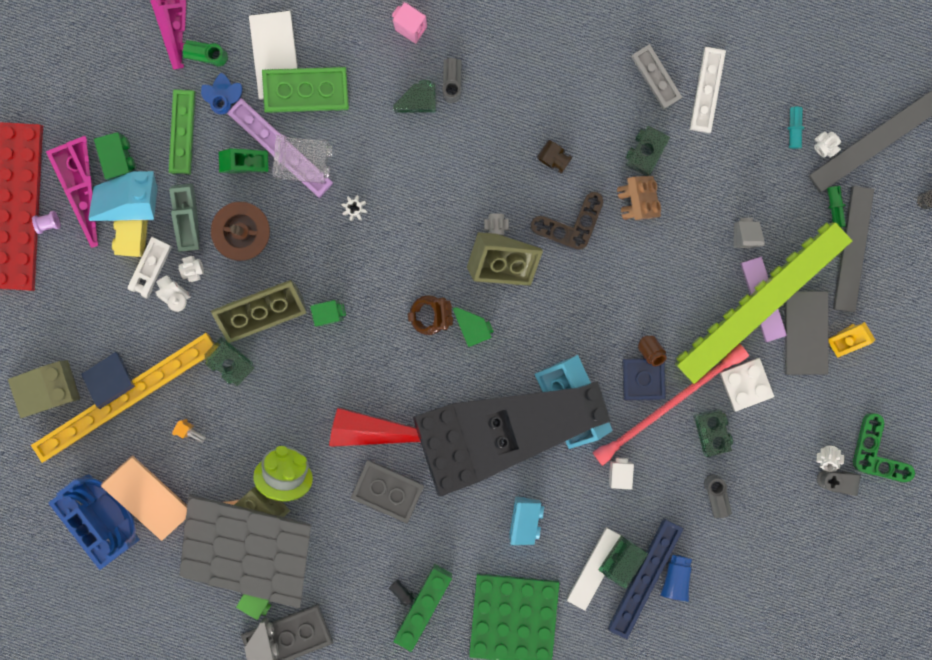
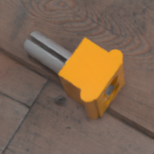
[172,419,206,443]

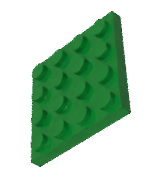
[469,573,559,660]

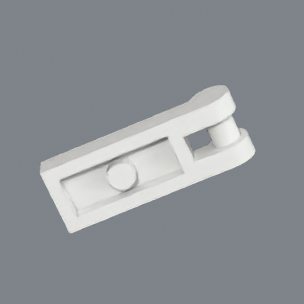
[128,237,172,298]

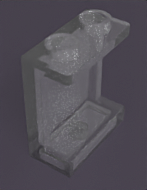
[272,134,332,184]

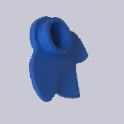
[201,73,242,115]

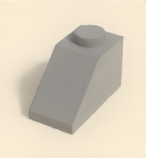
[734,218,765,248]

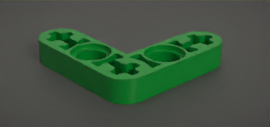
[853,413,915,482]

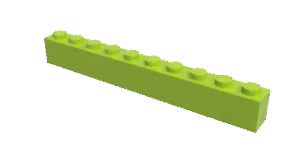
[675,222,852,384]

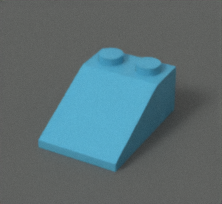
[89,171,158,221]

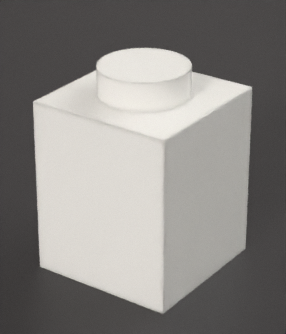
[609,458,634,489]

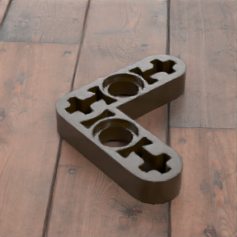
[530,192,603,250]

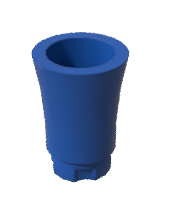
[660,554,692,602]

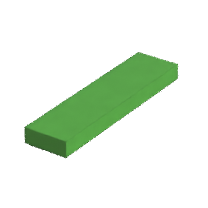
[169,89,196,175]

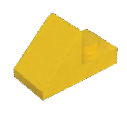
[828,322,875,358]

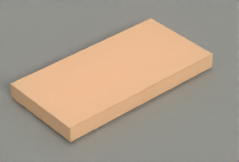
[101,455,187,541]

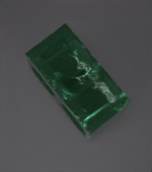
[693,409,733,457]

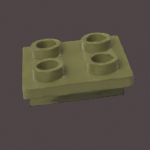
[234,486,290,517]

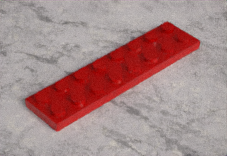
[0,122,43,291]

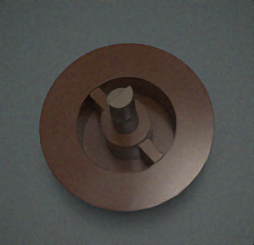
[211,202,270,261]

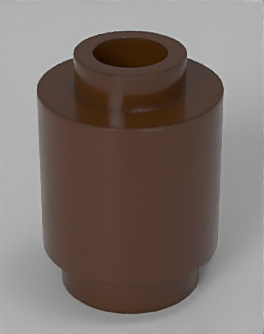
[638,336,667,367]

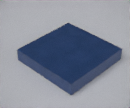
[81,352,135,409]
[622,358,666,401]

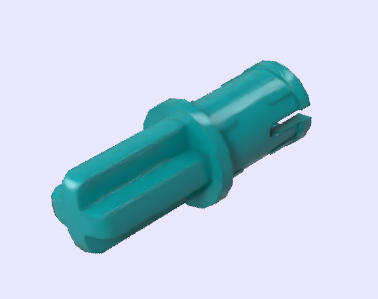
[787,106,805,149]

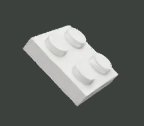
[719,358,774,412]

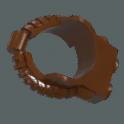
[408,295,453,335]

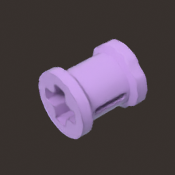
[32,211,60,234]

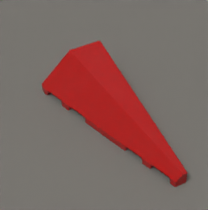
[329,407,420,447]

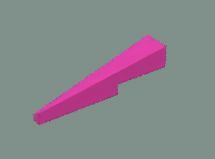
[150,0,186,70]
[46,136,98,248]

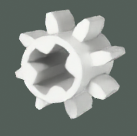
[814,131,841,158]
[341,195,367,221]
[179,256,204,282]
[817,446,844,472]

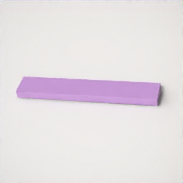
[227,98,333,198]

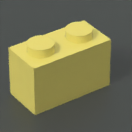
[112,220,148,257]

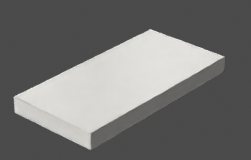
[249,11,298,100]

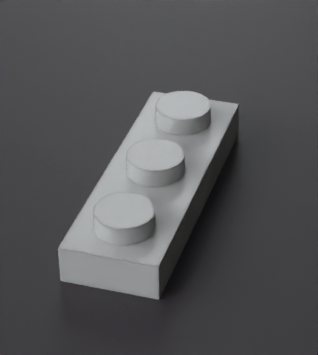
[631,44,682,110]

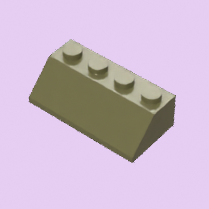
[211,280,306,343]

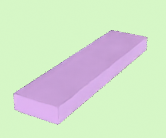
[740,257,787,342]

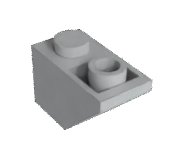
[244,617,279,660]

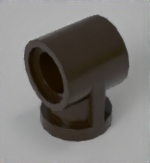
[537,140,573,174]

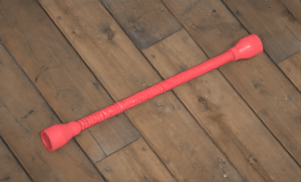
[592,344,749,466]

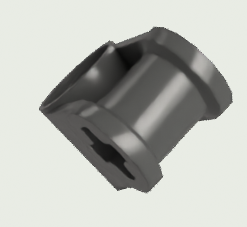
[817,470,861,496]

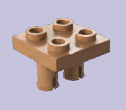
[617,176,661,220]

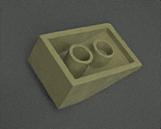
[467,232,543,286]
[8,360,80,419]

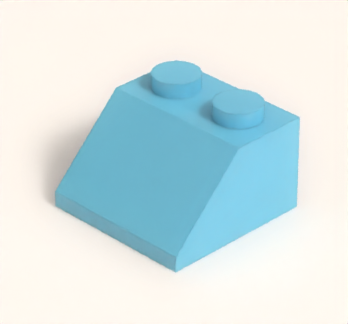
[509,496,544,545]

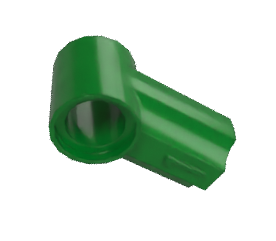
[183,40,228,66]

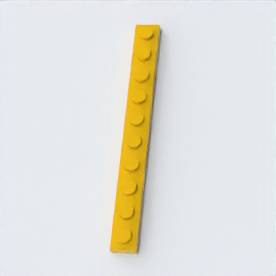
[31,333,218,463]

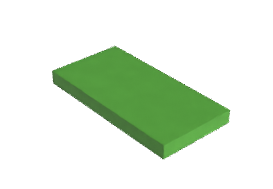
[262,67,349,113]

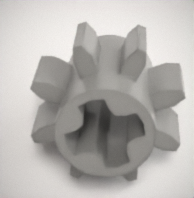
[484,213,509,236]

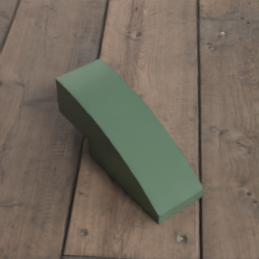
[169,183,200,252]

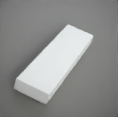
[689,47,726,133]
[567,527,625,610]

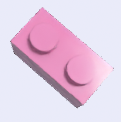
[392,2,427,44]

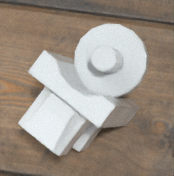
[156,276,190,312]

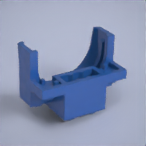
[48,474,140,570]

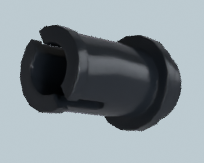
[388,579,414,607]

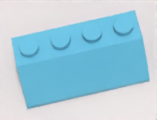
[535,355,613,449]

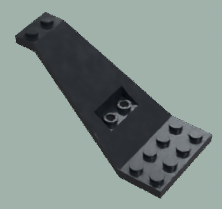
[413,381,611,497]

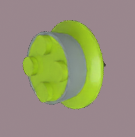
[253,446,313,501]

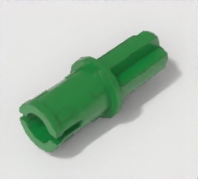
[827,186,846,228]

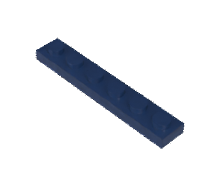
[607,518,684,639]

